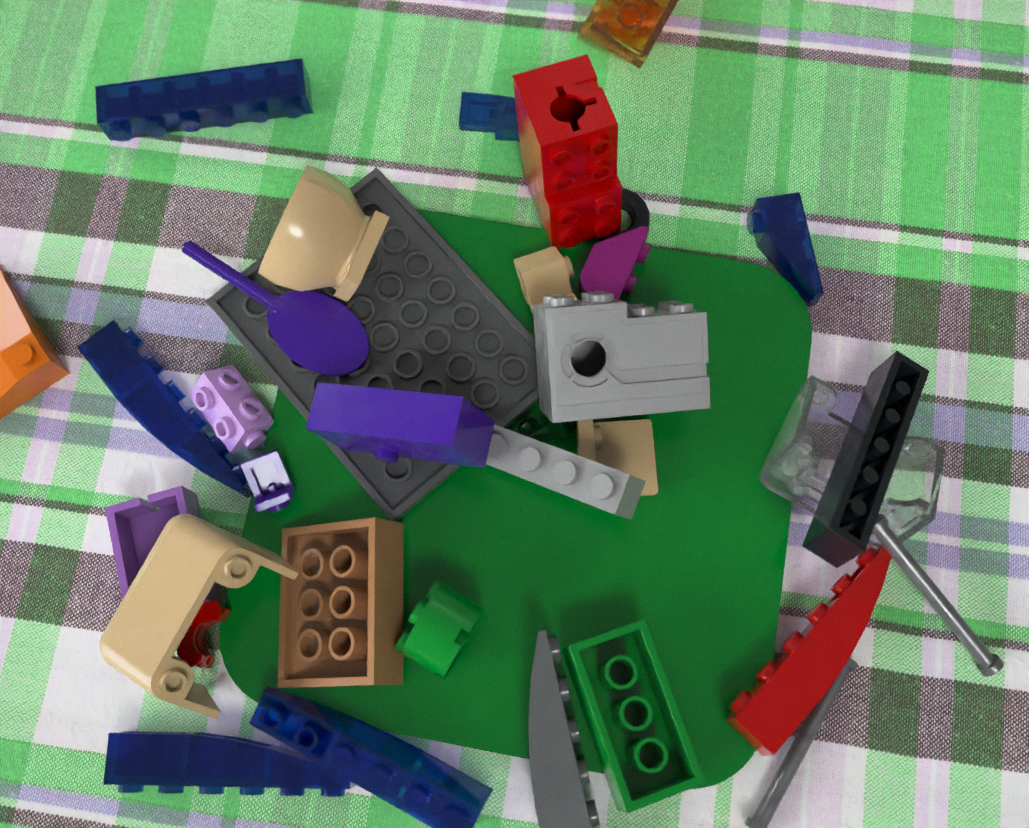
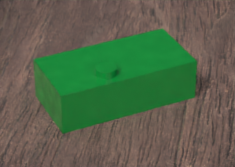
[561,619,706,813]

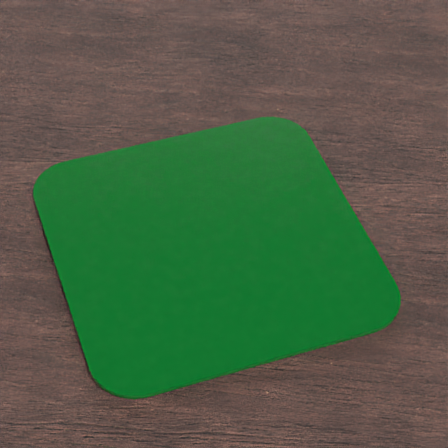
[219,209,812,789]

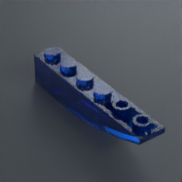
[77,320,252,498]
[250,686,493,828]
[103,731,357,797]

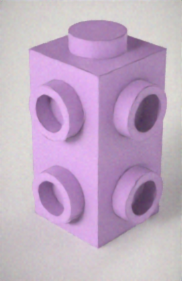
[190,364,274,453]

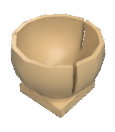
[258,165,390,302]

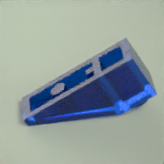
[747,192,824,307]

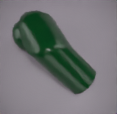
[518,417,576,442]

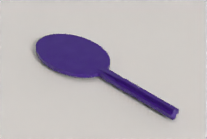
[181,240,369,376]

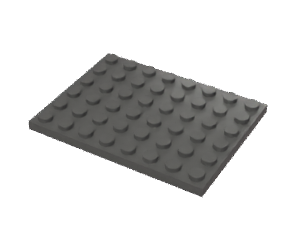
[206,168,539,522]

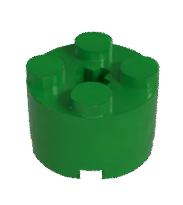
[394,579,485,679]

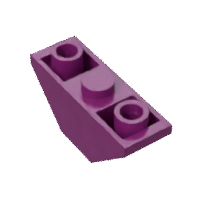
[578,226,652,301]

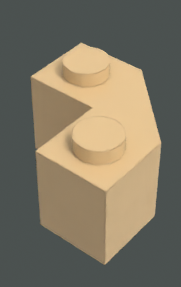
[513,246,578,313]

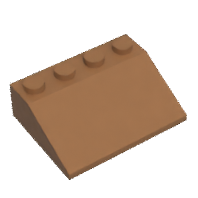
[277,517,404,688]

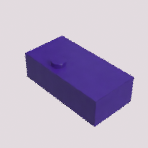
[306,382,495,468]

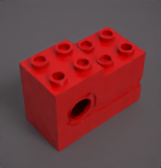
[512,54,622,250]

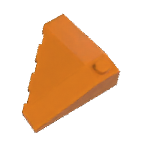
[0,266,69,419]

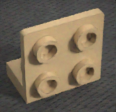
[576,419,658,496]

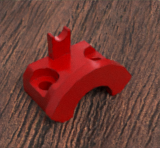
[177,600,232,668]

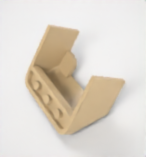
[99,514,299,719]

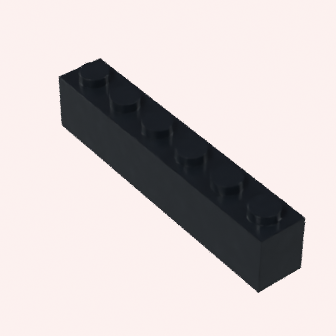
[802,351,929,568]

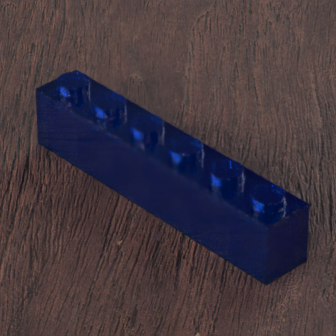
[95,58,313,141]

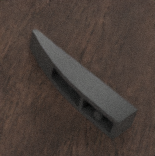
[528,626,600,828]

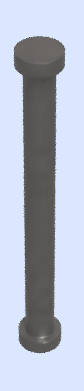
[871,514,1004,677]
[744,658,858,828]

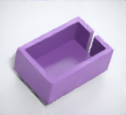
[105,486,219,603]

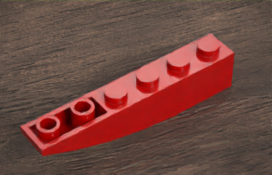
[726,545,892,756]

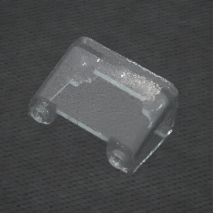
[760,375,945,548]

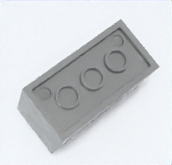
[533,291,710,423]

